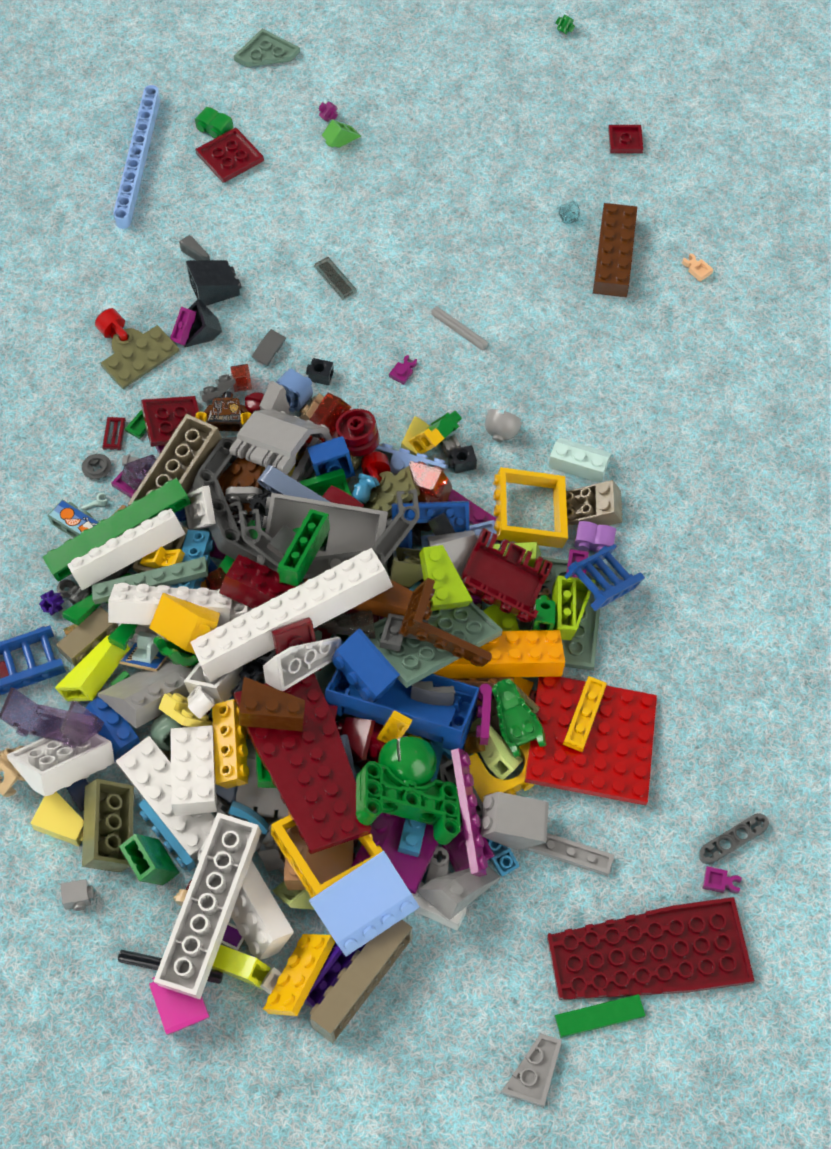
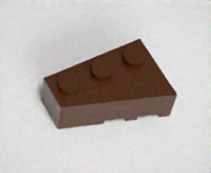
[239,677,305,731]

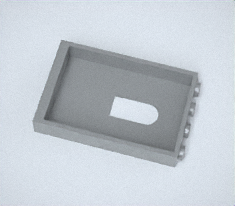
[257,493,388,579]

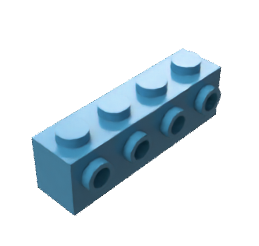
[170,530,215,589]

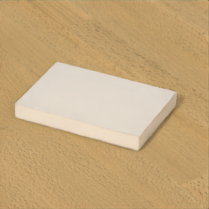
[184,486,216,531]

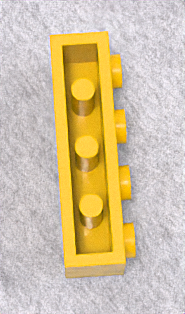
[212,699,249,789]

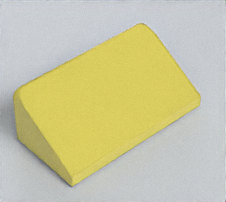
[401,416,430,455]

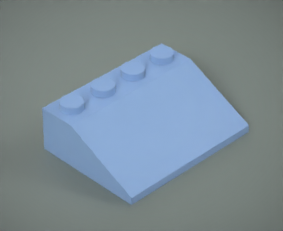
[309,851,420,956]

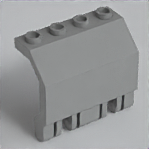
[229,409,333,474]

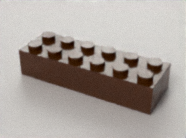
[593,203,638,298]

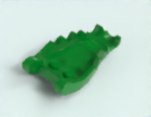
[153,636,199,667]
[492,679,546,758]

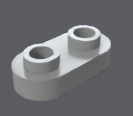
[225,487,263,504]

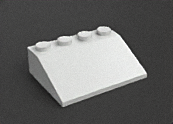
[7,723,115,796]

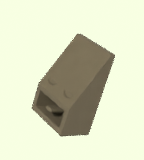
[566,480,622,526]

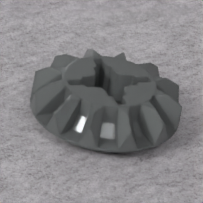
[82,454,112,480]

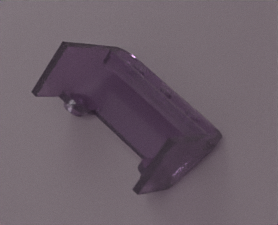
[0,688,104,748]

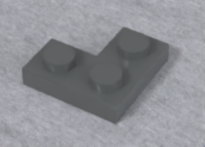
[380,613,428,652]

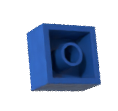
[307,436,355,478]

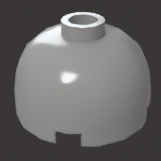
[485,409,522,442]

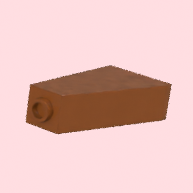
[352,580,432,620]

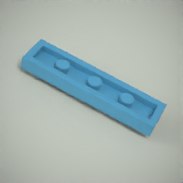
[138,799,196,871]

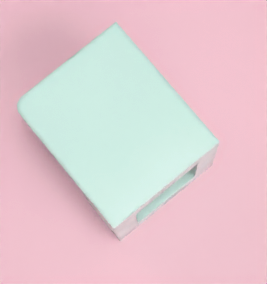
[132,631,159,663]

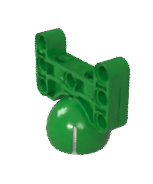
[356,737,460,845]

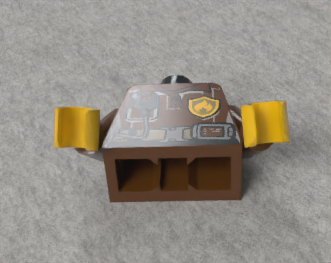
[195,391,251,431]

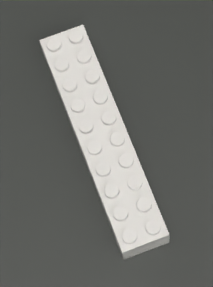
[191,548,393,682]

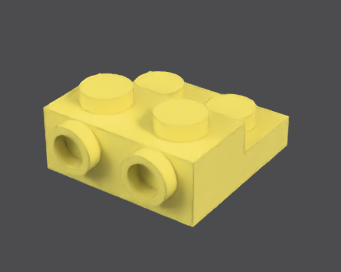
[158,693,213,727]

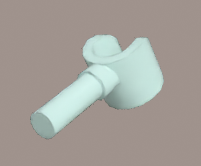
[82,493,108,511]

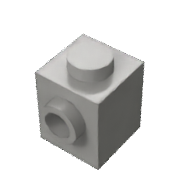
[60,879,94,911]

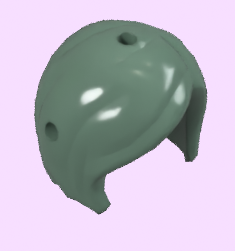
[150,713,182,751]

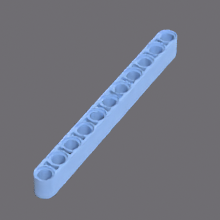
[113,85,160,229]

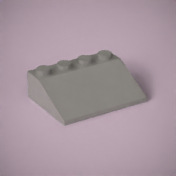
[98,661,193,728]

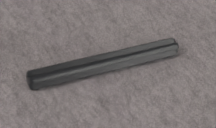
[118,950,223,984]

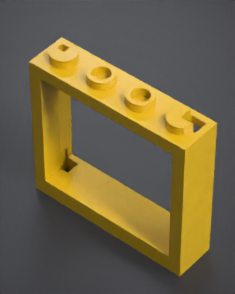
[493,467,568,548]
[271,815,383,898]

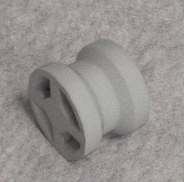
[440,435,461,457]

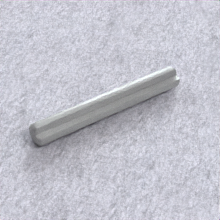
[431,306,488,350]

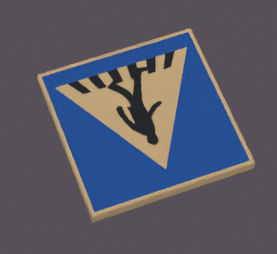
[120,642,168,672]

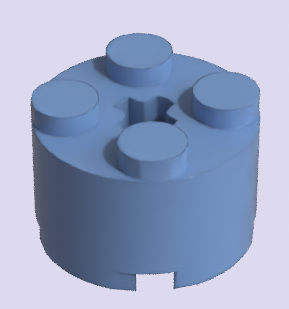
[276,369,313,412]

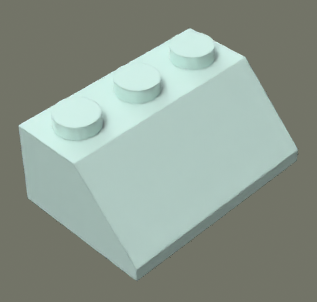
[549,438,612,483]

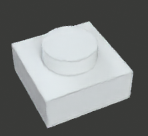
[260,967,282,994]

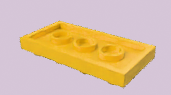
[263,934,335,1016]

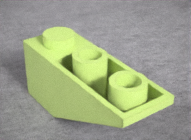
[469,718,523,780]

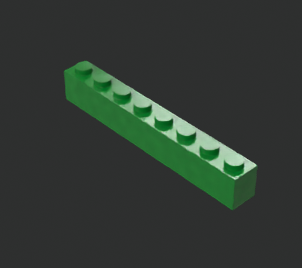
[42,478,191,582]

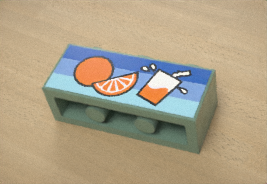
[48,499,101,538]

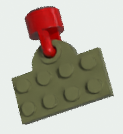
[95,308,180,389]
[361,451,420,519]

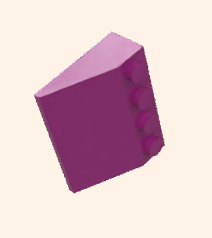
[351,812,438,894]

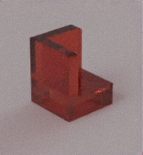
[230,364,252,392]

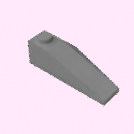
[418,866,501,920]

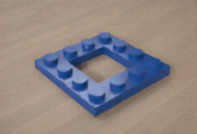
[392,501,470,549]

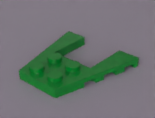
[62,573,138,651]

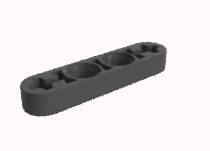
[698,813,769,865]

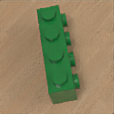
[277,509,330,587]

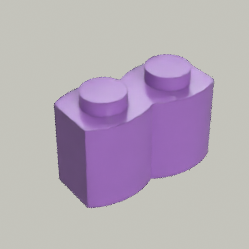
[574,521,616,553]

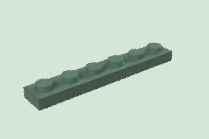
[92,557,209,605]

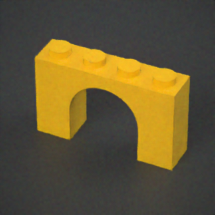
[469,742,534,803]

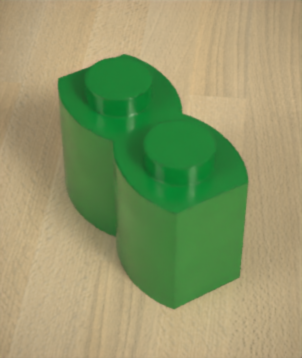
[195,107,233,138]

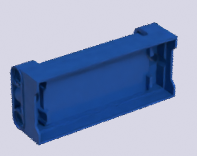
[325,669,479,750]

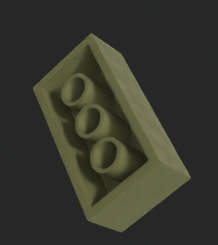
[82,778,134,872]

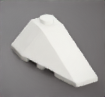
[263,637,342,691]

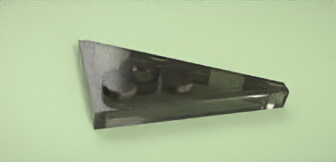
[314,610,376,639]

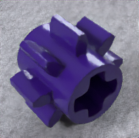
[39,590,65,616]

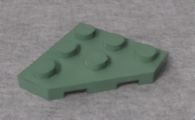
[234,28,300,67]

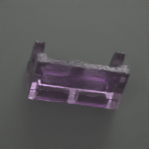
[121,454,157,491]

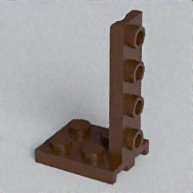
[399,578,492,667]

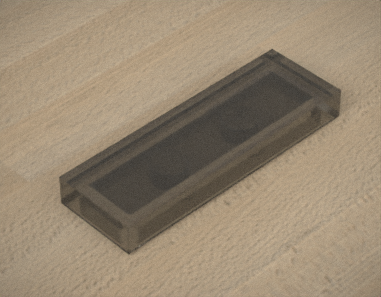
[314,257,357,300]

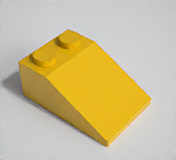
[149,593,220,654]

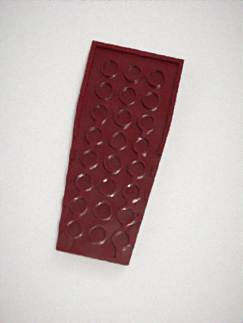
[234,673,371,854]
[547,897,755,1000]

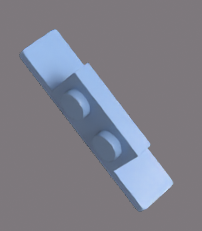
[376,443,449,474]

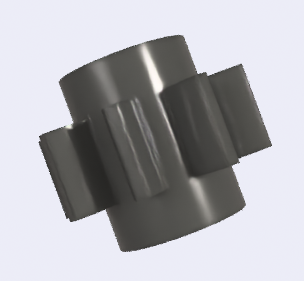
[68,585,92,605]

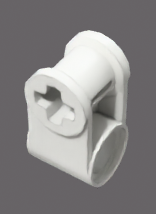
[187,686,216,719]

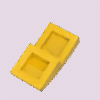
[140,546,185,568]

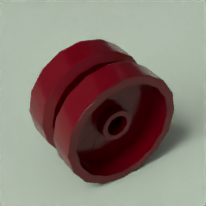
[335,409,380,456]

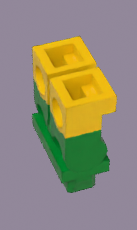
[409,410,462,454]

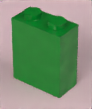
[119,833,179,886]

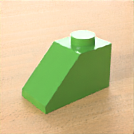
[322,119,361,148]

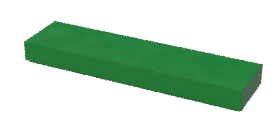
[554,994,646,1038]

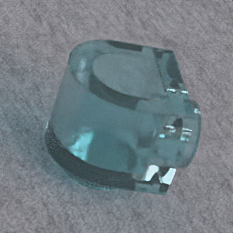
[558,201,580,224]

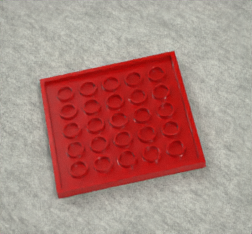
[524,676,657,806]

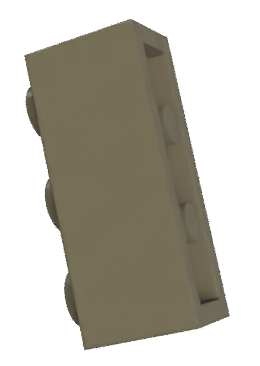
[56,606,118,667]

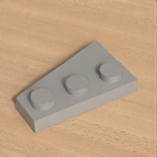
[500,1033,562,1108]

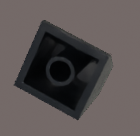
[186,260,242,306]

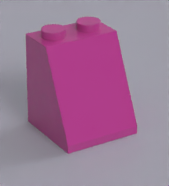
[149,977,210,1035]

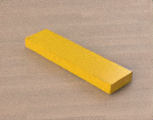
[563,676,607,752]

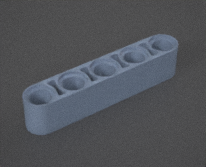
[257,465,330,502]

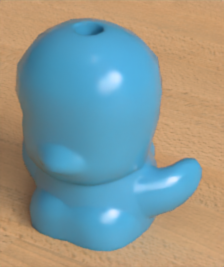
[352,473,380,504]

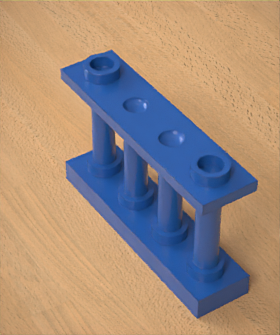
[564,544,645,611]
[0,625,66,695]

